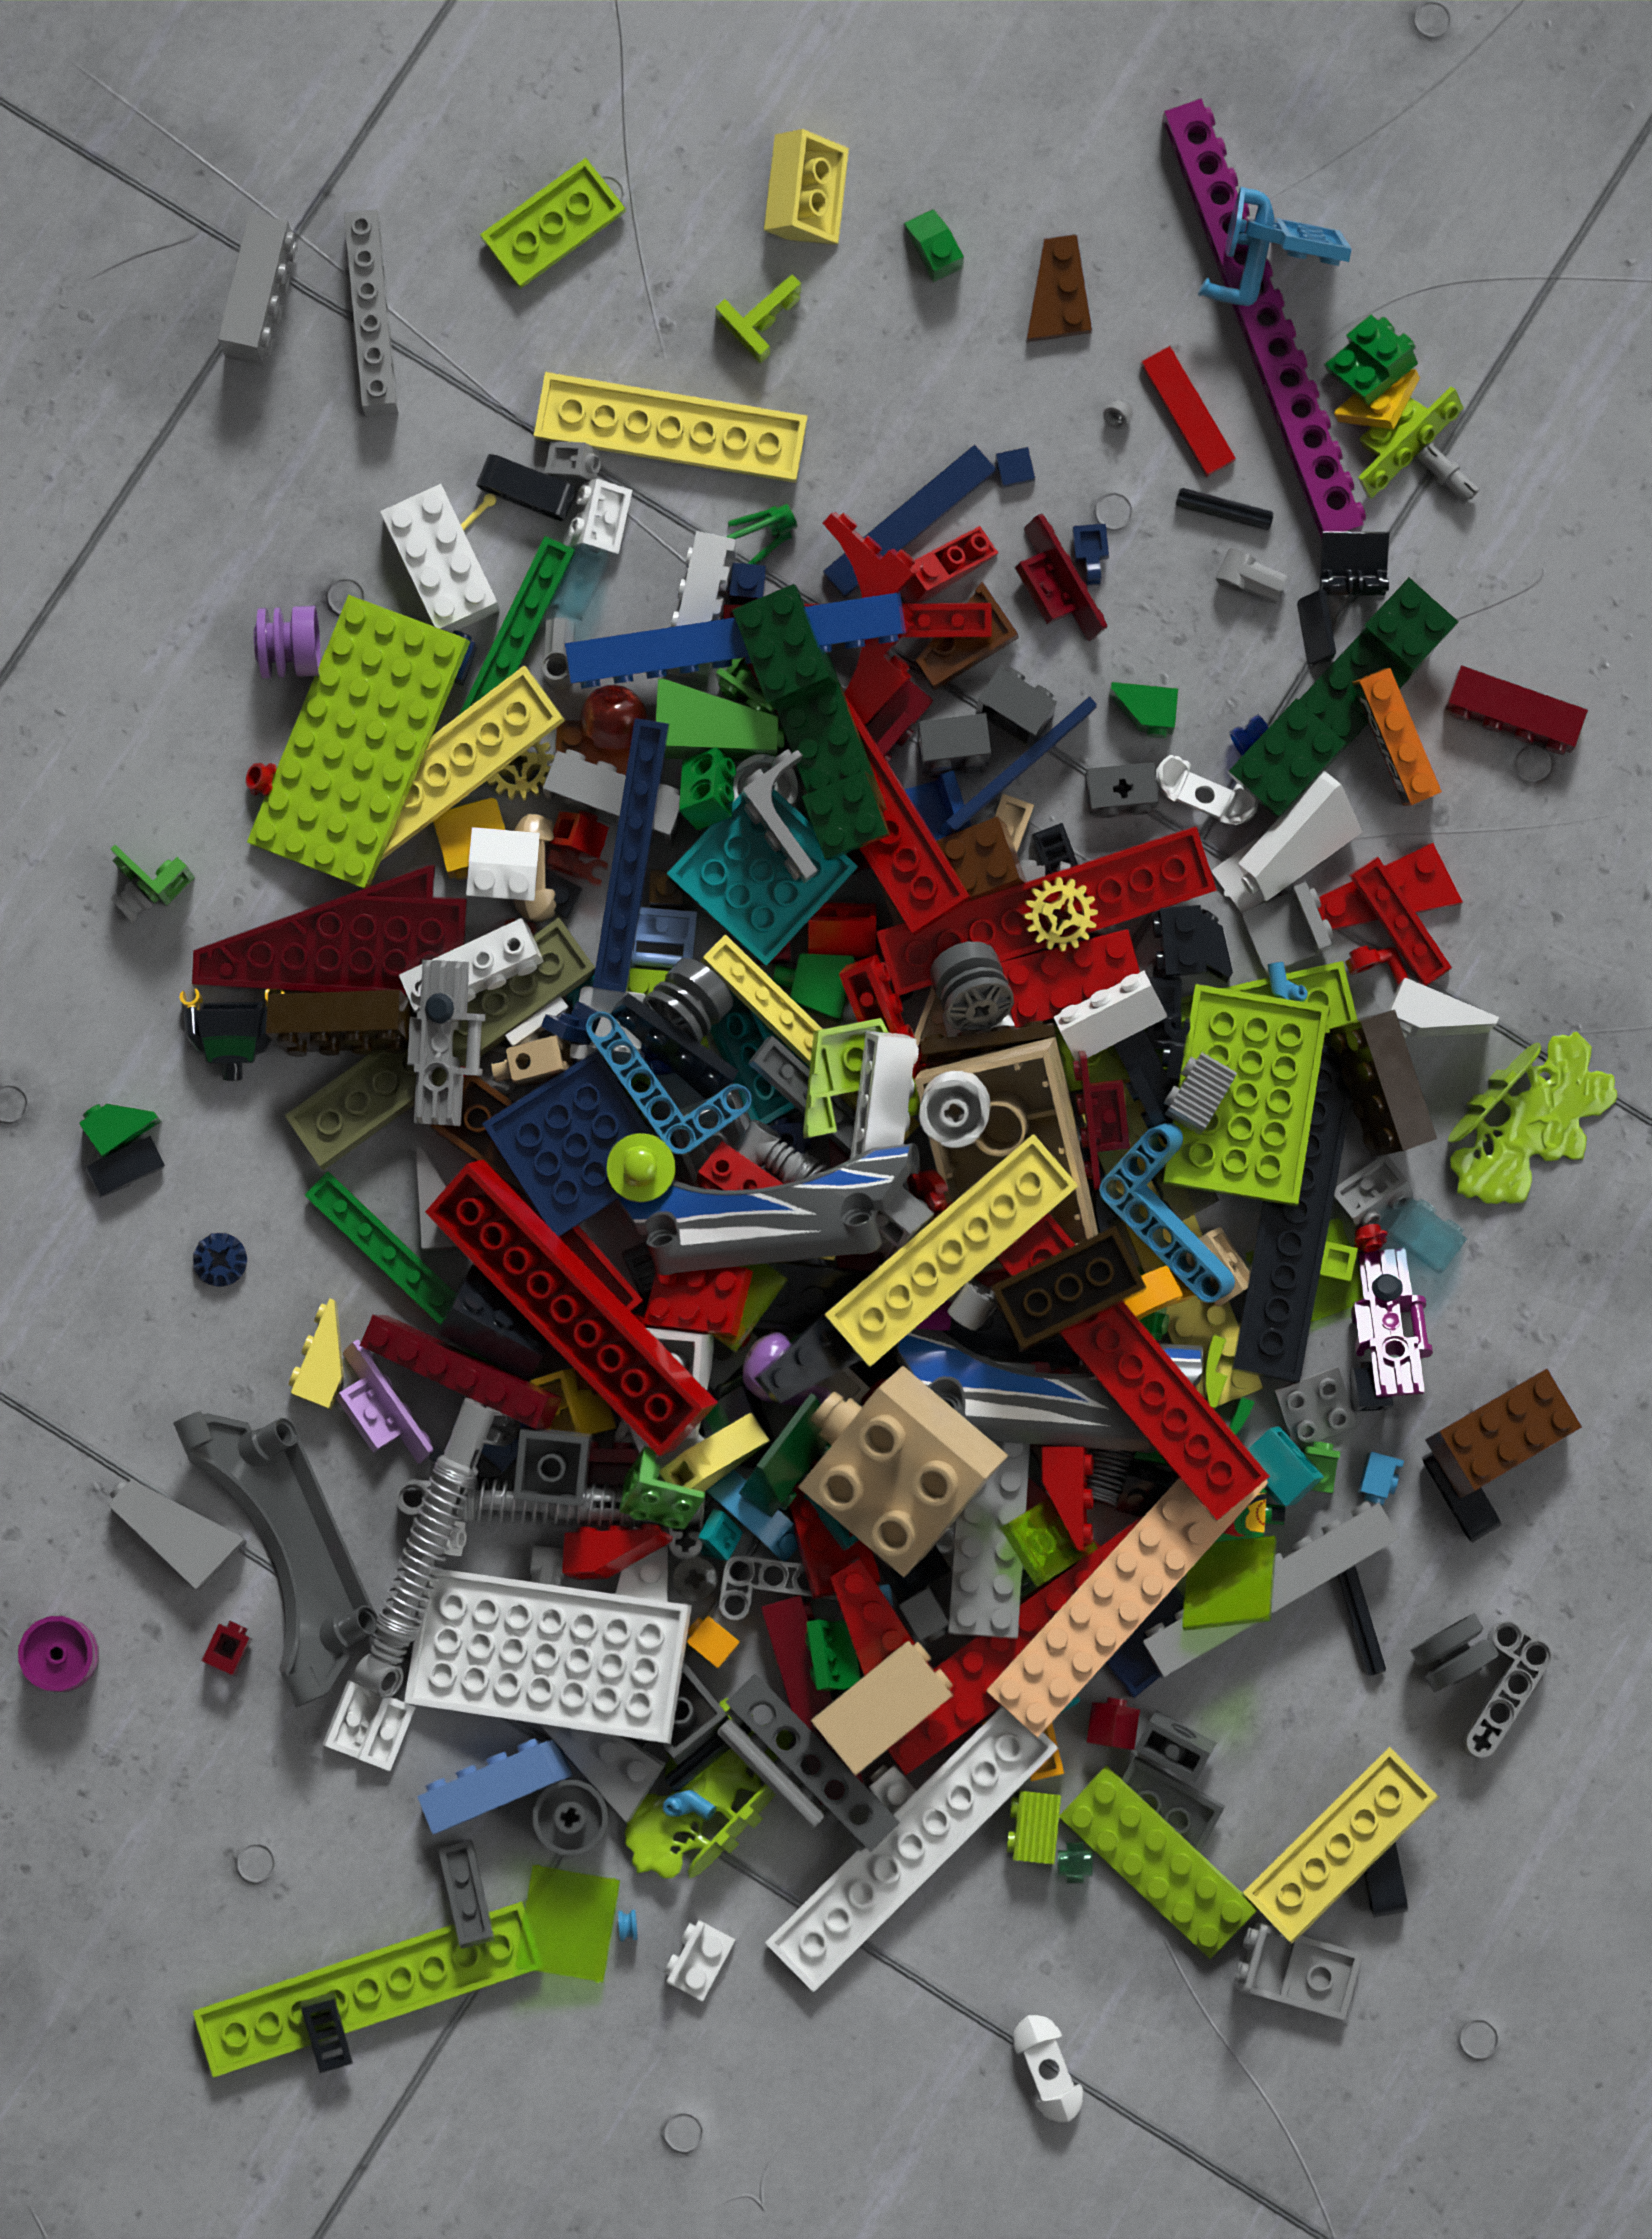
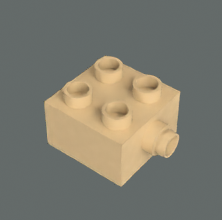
[799,1366,1008,1577]

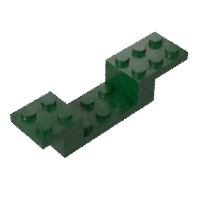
[1227,577,1459,819]
[732,584,890,861]

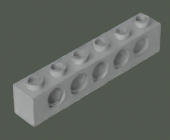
[344,209,398,417]

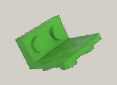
[111,845,195,906]
[619,1446,705,1529]

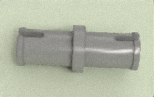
[1417,443,1480,504]

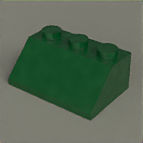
[738,1393,832,1518]

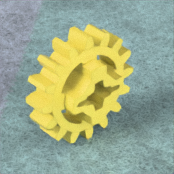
[487,739,555,801]
[1023,877,1098,951]

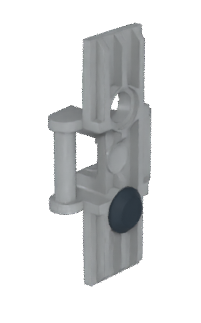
[407,960,486,1126]

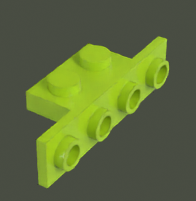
[1358,386,1464,499]

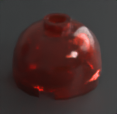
[580,685,647,750]

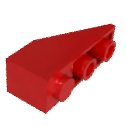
[899,526,999,603]
[1042,1447,1093,1552]
[562,1524,673,1580]

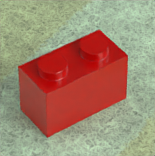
[808,903,876,958]

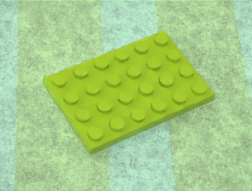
[1163,984,1329,1206]

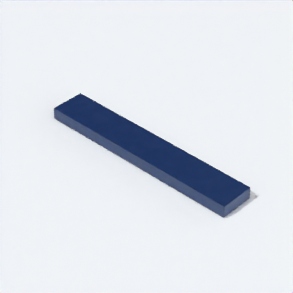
[823,444,996,598]
[939,696,1097,837]

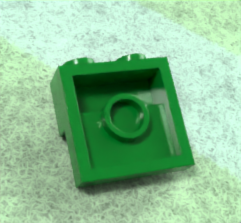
[1324,314,1418,405]

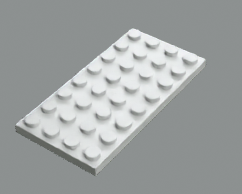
[404,1569,692,1743]

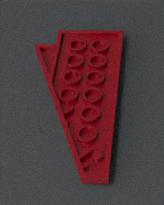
[192,865,467,997]

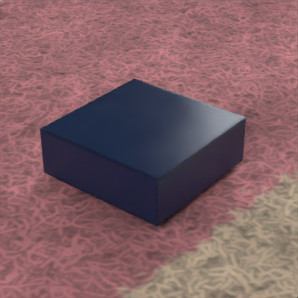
[995,447,1036,488]

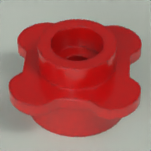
[245,763,276,796]
[1354,1224,1388,1252]

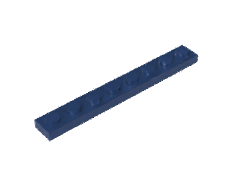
[593,718,670,993]

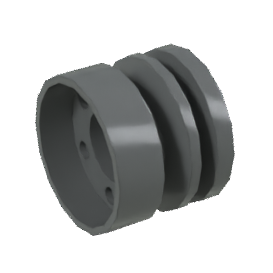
[930,942,1014,1032]
[643,958,734,1043]

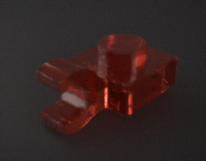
[547,848,609,886]

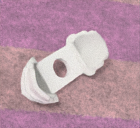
[1156,755,1258,825]
[1013,2015,1083,2122]

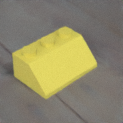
[764,129,849,245]

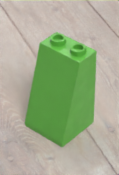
[656,679,785,762]

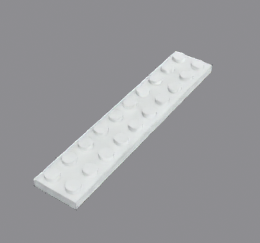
[765,1706,1058,1992]

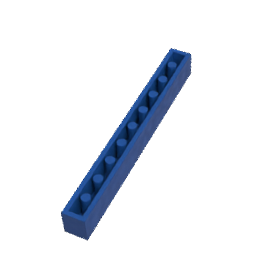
[565,593,906,689]

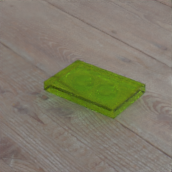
[1000,1497,1098,1587]

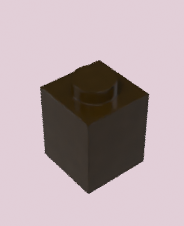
[649,869,684,911]

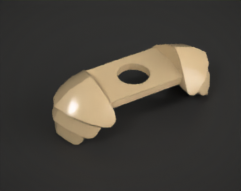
[513,814,556,922]

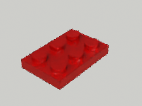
[643,1267,753,1337]

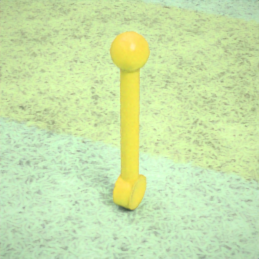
[461,493,496,531]

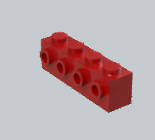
[839,954,926,1089]
[696,1141,808,1260]

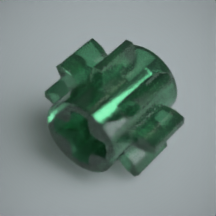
[1057,1842,1093,1883]

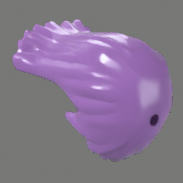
[743,1333,830,1408]

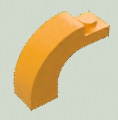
[1124,1265,1195,1320]

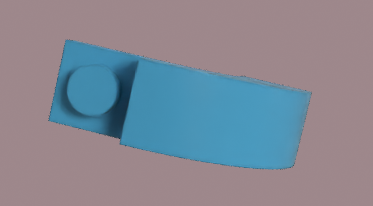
[705,1469,798,1562]

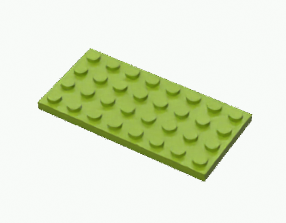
[247,594,470,889]

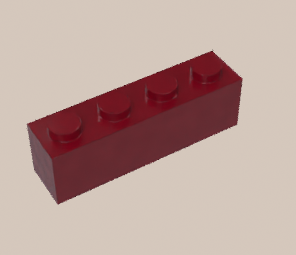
[1444,665,1588,755]

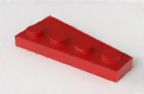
[1317,843,1463,931]
[830,1556,934,1676]

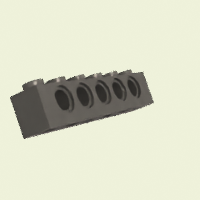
[726,1673,900,1852]

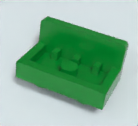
[805,1619,863,1693]

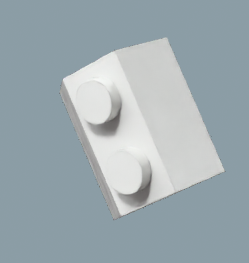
[466,827,540,901]

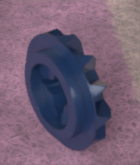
[193,1233,247,1287]

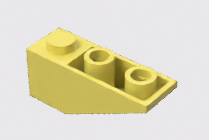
[288,1298,344,1410]
[659,1413,770,1492]

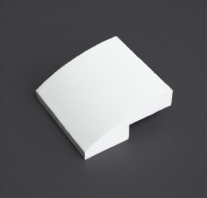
[322,1681,416,1771]

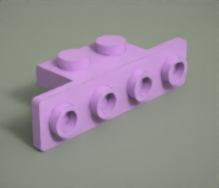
[335,1340,434,1464]

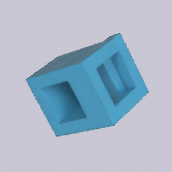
[1357,1451,1404,1506]

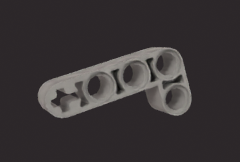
[719,1556,839,1622]
[1462,1621,1552,1758]

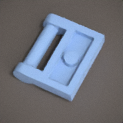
[631,907,697,968]

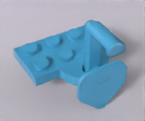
[1198,187,1352,306]

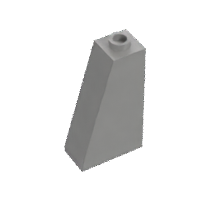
[108,1479,247,1591]

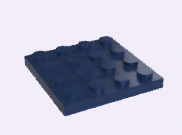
[482,1050,652,1237]

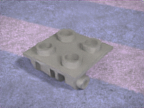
[1273,1366,1358,1449]

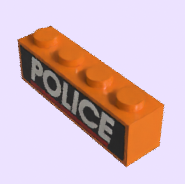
[1352,668,1442,806]

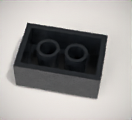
[437,1264,549,1381]

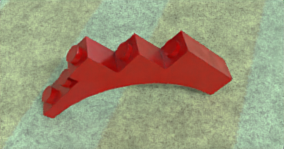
[822,512,918,726]

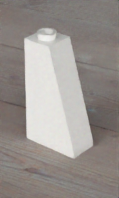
[1238,770,1362,901]

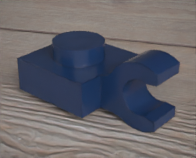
[1072,523,1109,586]

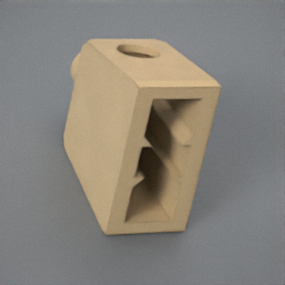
[492,1035,574,1086]

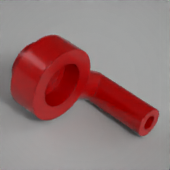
[1345,945,1409,986]

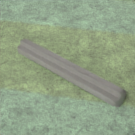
[718,1719,824,1829]

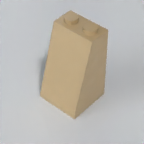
[811,1641,953,1775]

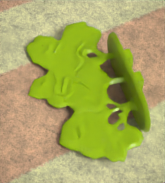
[1448,1031,1617,1204]
[624,1698,793,1879]

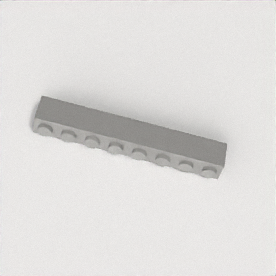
[1141,1501,1400,1678]

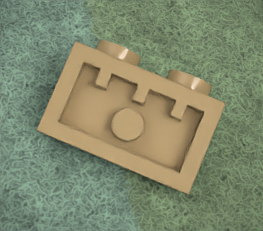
[1186,1226,1250,1307]

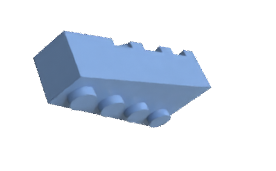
[417,1738,573,1834]

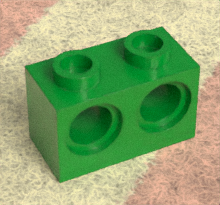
[679,747,736,830]

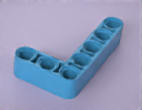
[586,1011,752,1154]
[1100,1123,1235,1303]

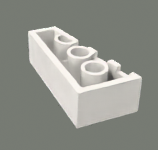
[668,531,737,682]

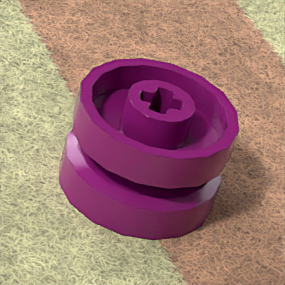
[18,1616,99,1692]

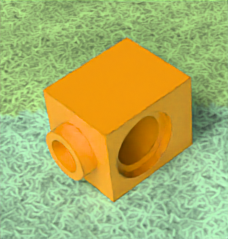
[686,1616,740,1669]

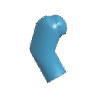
[1267,962,1308,1002]
[663,1790,716,1821]

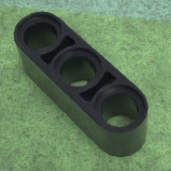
[476,454,577,521]
[1422,1452,1502,1543]
[1364,1842,1408,1918]

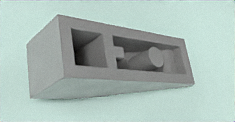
[416,1147,460,1252]

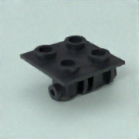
[1319,531,1390,595]

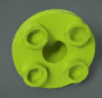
[607,1133,675,1202]

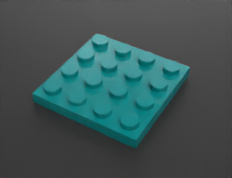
[666,787,858,966]

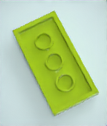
[480,157,626,289]

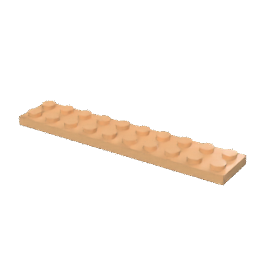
[986,1478,1268,1738]

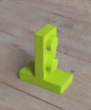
[715,274,801,364]

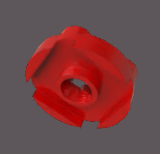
[907,1169,953,1223]

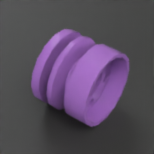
[253,605,321,679]

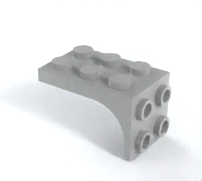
[741,749,818,883]
[1234,1922,1363,2021]

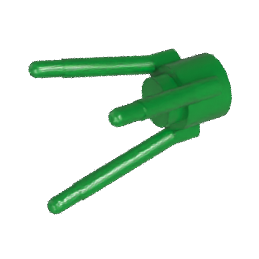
[726,504,798,565]

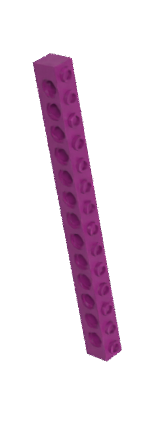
[1162,98,1366,541]

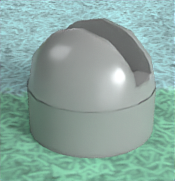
[1103,399,1133,429]

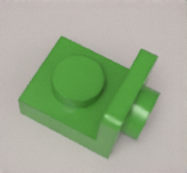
[1303,1441,1341,1494]

